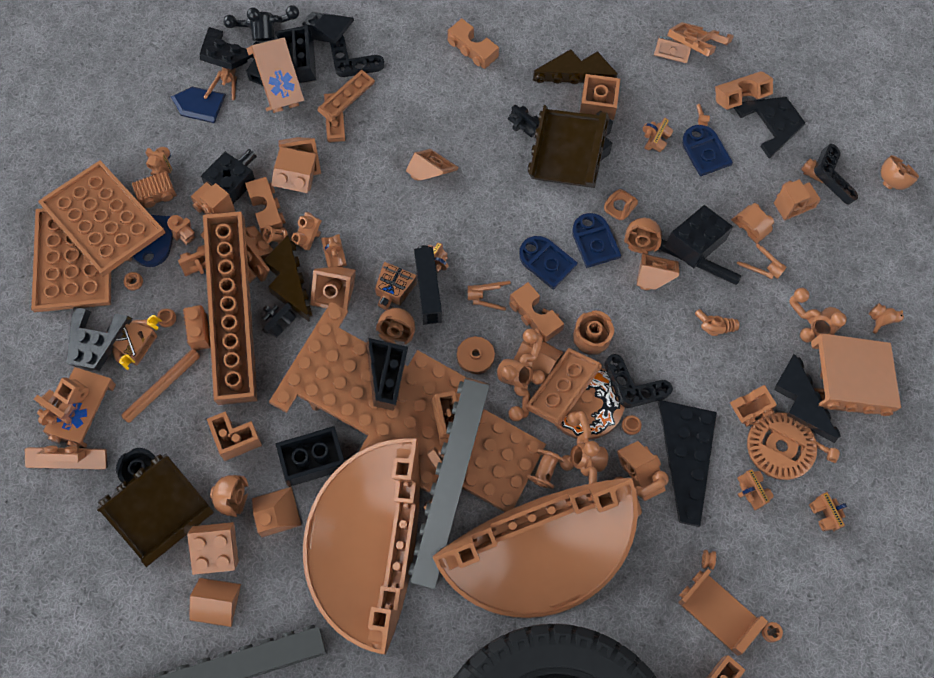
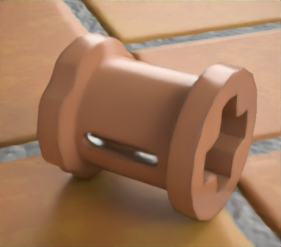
[263,226,288,244]

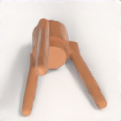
[204,67,237,100]
[737,244,787,279]
[468,281,511,311]

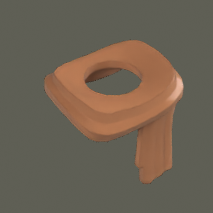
[604,189,638,220]

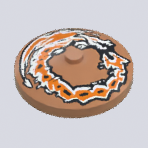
[555,368,624,440]

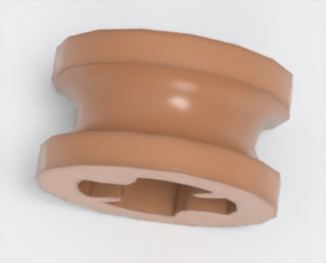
[701,550,716,570]
[761,622,783,642]

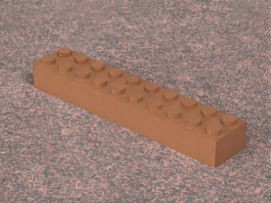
[203,211,258,405]

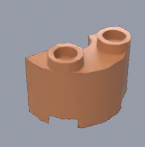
[731,203,774,244]
[730,385,777,427]

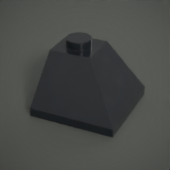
[302,12,354,44]

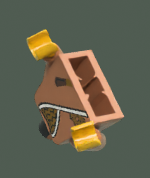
[106,315,162,370]

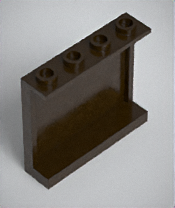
[528,105,609,188]
[97,454,214,567]

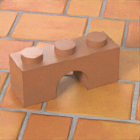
[448,18,499,69]
[715,71,773,110]
[245,177,286,235]
[509,282,564,342]

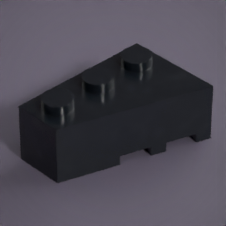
[275,25,316,83]
[366,338,408,411]

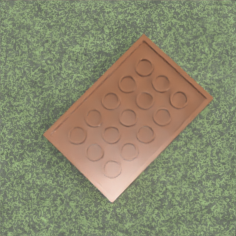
[38,160,165,277]
[31,208,111,312]

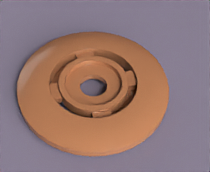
[747,412,817,480]

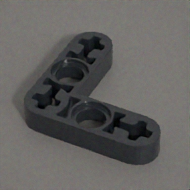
[330,35,384,77]
[814,143,858,205]
[604,354,673,408]

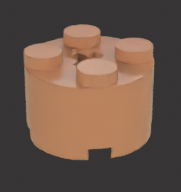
[573,310,614,355]

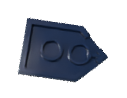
[170,86,226,123]

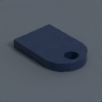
[682,125,733,177]
[572,213,621,268]
[133,215,173,267]
[519,236,578,290]

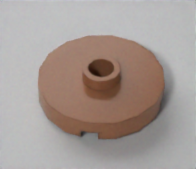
[457,336,495,374]

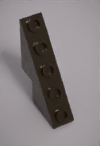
[533,49,618,84]
[264,236,313,322]

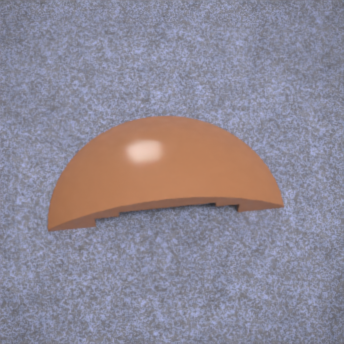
[303,438,420,655]
[433,478,638,618]

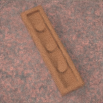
[317,70,375,122]

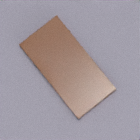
[525,348,602,426]

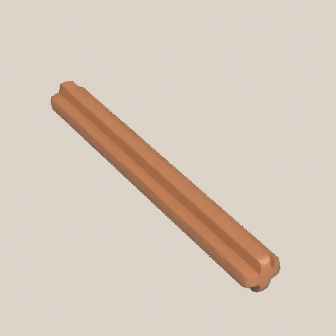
[121,349,200,423]

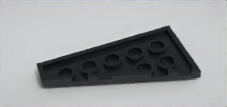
[658,400,717,527]

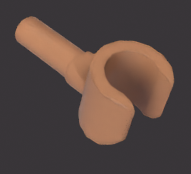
[696,104,710,126]
[816,441,840,463]

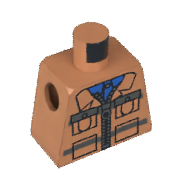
[375,262,417,310]

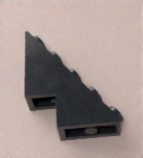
[774,354,841,443]

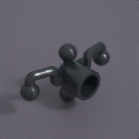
[223,5,299,42]

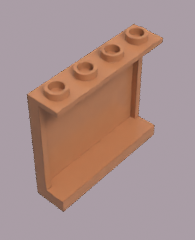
[811,333,901,416]

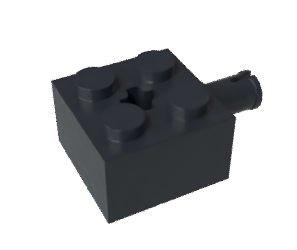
[201,149,257,204]

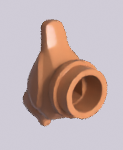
[869,303,904,334]

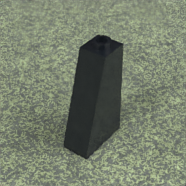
[414,245,442,325]

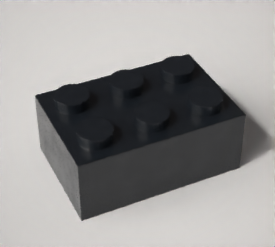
[665,205,733,269]
[275,426,345,487]

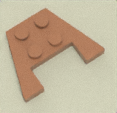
[668,22,734,57]

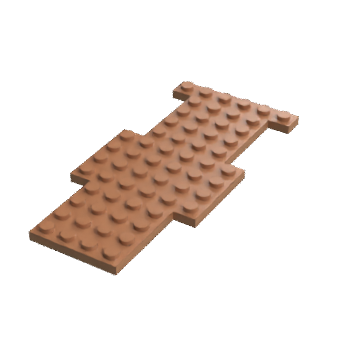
[269,302,546,512]

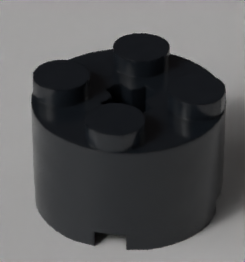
[116,448,156,483]

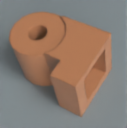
[53,378,89,405]

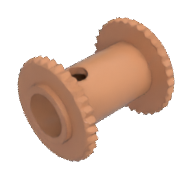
[528,449,564,489]

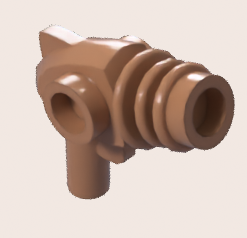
[695,309,739,336]

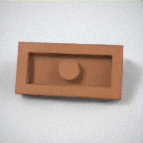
[654,36,691,63]

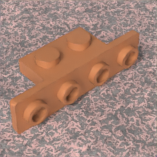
[245,226,273,282]
[25,446,107,469]

